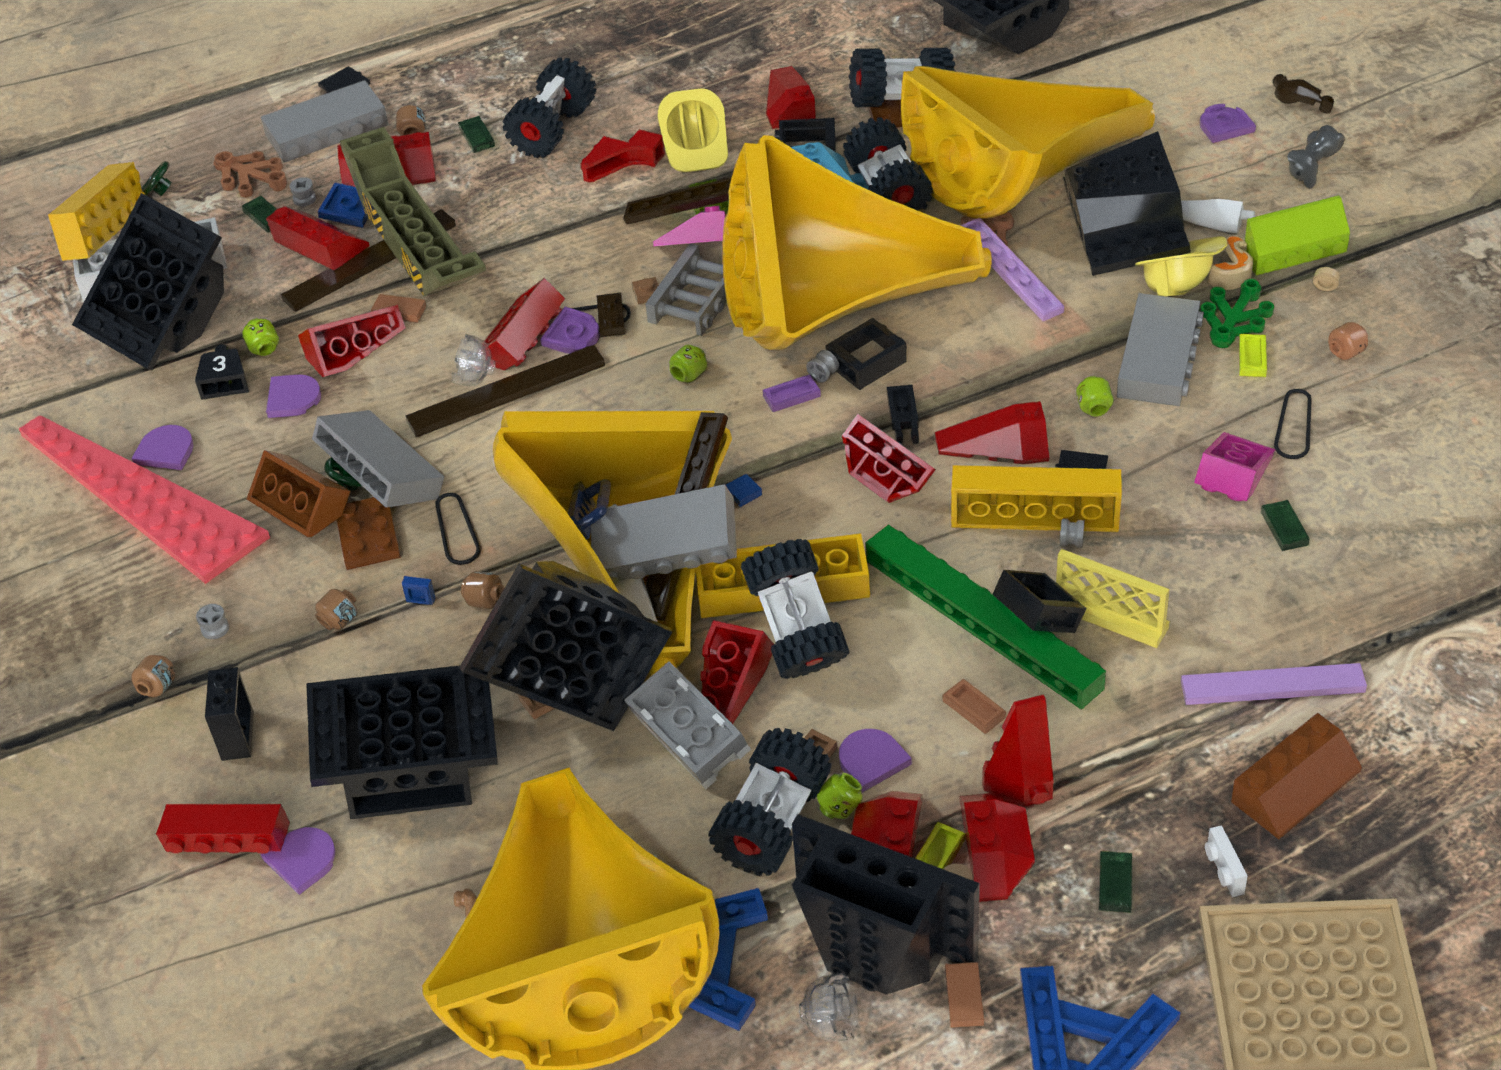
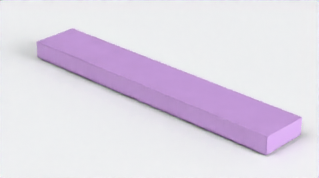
[960,218,1064,321]
[1181,663,1367,705]

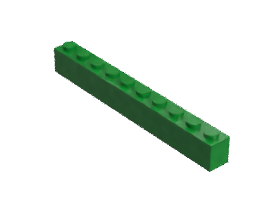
[865,524,1106,710]

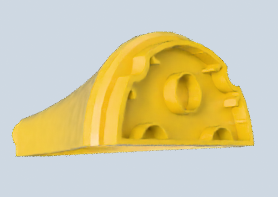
[901,66,1155,219]
[723,135,992,351]
[492,411,732,682]
[422,767,719,1070]

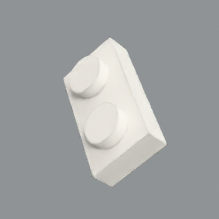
[1205,825,1248,898]

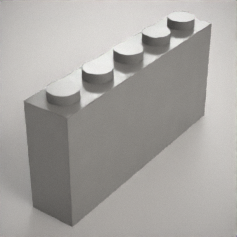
[261,80,389,163]
[1117,293,1204,406]
[312,410,444,508]
[591,484,737,584]

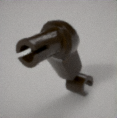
[1272,74,1334,114]

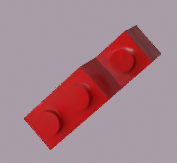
[581,129,665,182]

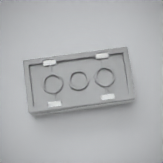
[624,662,751,790]

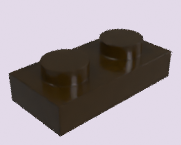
[596,292,625,337]

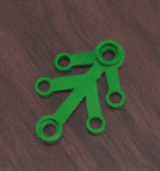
[1200,279,1274,348]

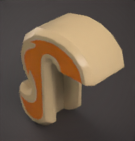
[1208,235,1253,290]

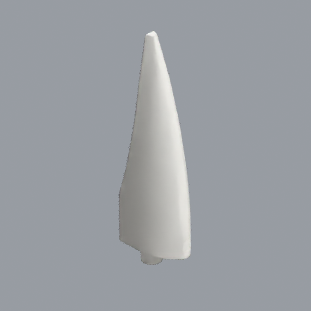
[1181,199,1255,234]

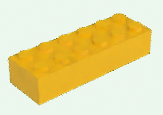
[48,162,145,261]
[951,465,1122,532]
[695,533,870,619]

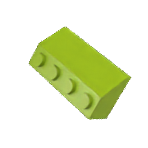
[1245,195,1350,276]

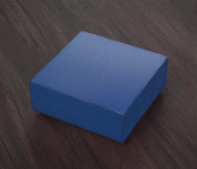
[726,474,762,507]
[402,576,436,605]

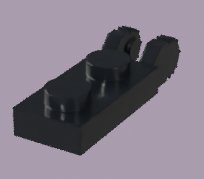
[886,384,919,445]

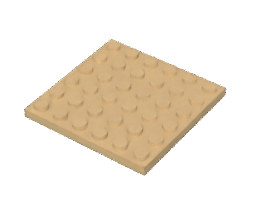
[1199,898,1438,1070]

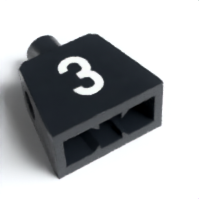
[195,345,249,400]

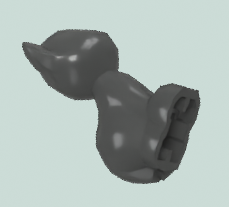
[1287,125,1345,189]

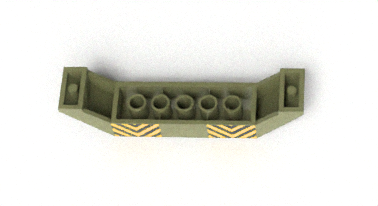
[340,127,486,296]

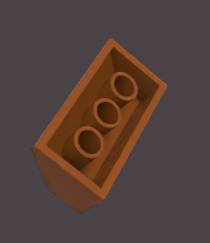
[246,450,351,538]
[1231,713,1362,839]

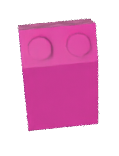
[653,206,725,246]
[1194,432,1275,501]

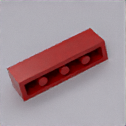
[156,804,290,854]

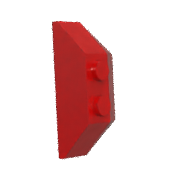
[842,414,936,503]
[851,791,923,857]
[959,793,1035,902]

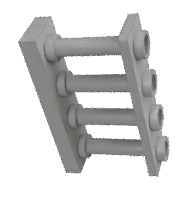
[645,243,727,336]

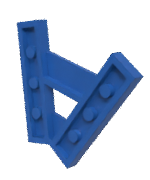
[689,888,768,1031]
[1020,966,1180,1070]

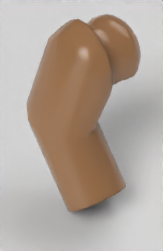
[454,889,477,919]

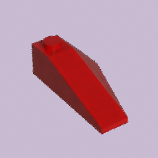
[766,66,816,129]
[298,305,406,378]
[935,401,1050,464]
[700,620,774,724]
[982,694,1054,807]

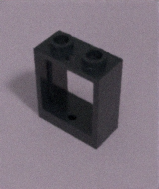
[775,118,836,152]
[826,318,907,390]
[992,570,1087,633]
[205,667,254,761]

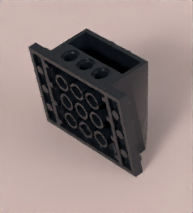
[933,0,1069,54]
[1063,131,1191,276]
[72,193,224,370]
[460,561,672,731]
[306,665,498,820]
[792,814,980,995]

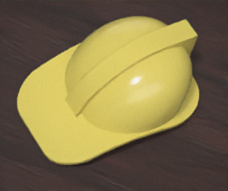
[658,89,728,172]
[1135,236,1227,297]

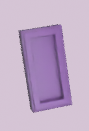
[763,374,821,412]

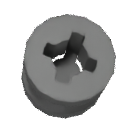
[290,177,316,207]
[806,350,839,383]
[1060,519,1084,548]
[196,604,229,639]

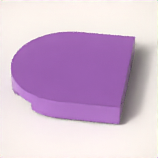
[1200,104,1256,143]
[540,307,600,354]
[266,375,321,418]
[131,425,194,470]
[839,729,912,793]
[261,827,335,895]

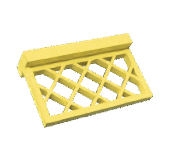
[1056,549,1170,648]

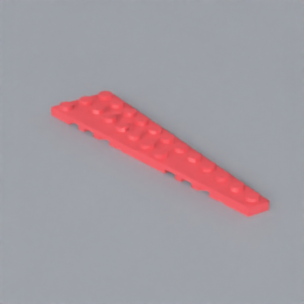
[19,415,270,584]

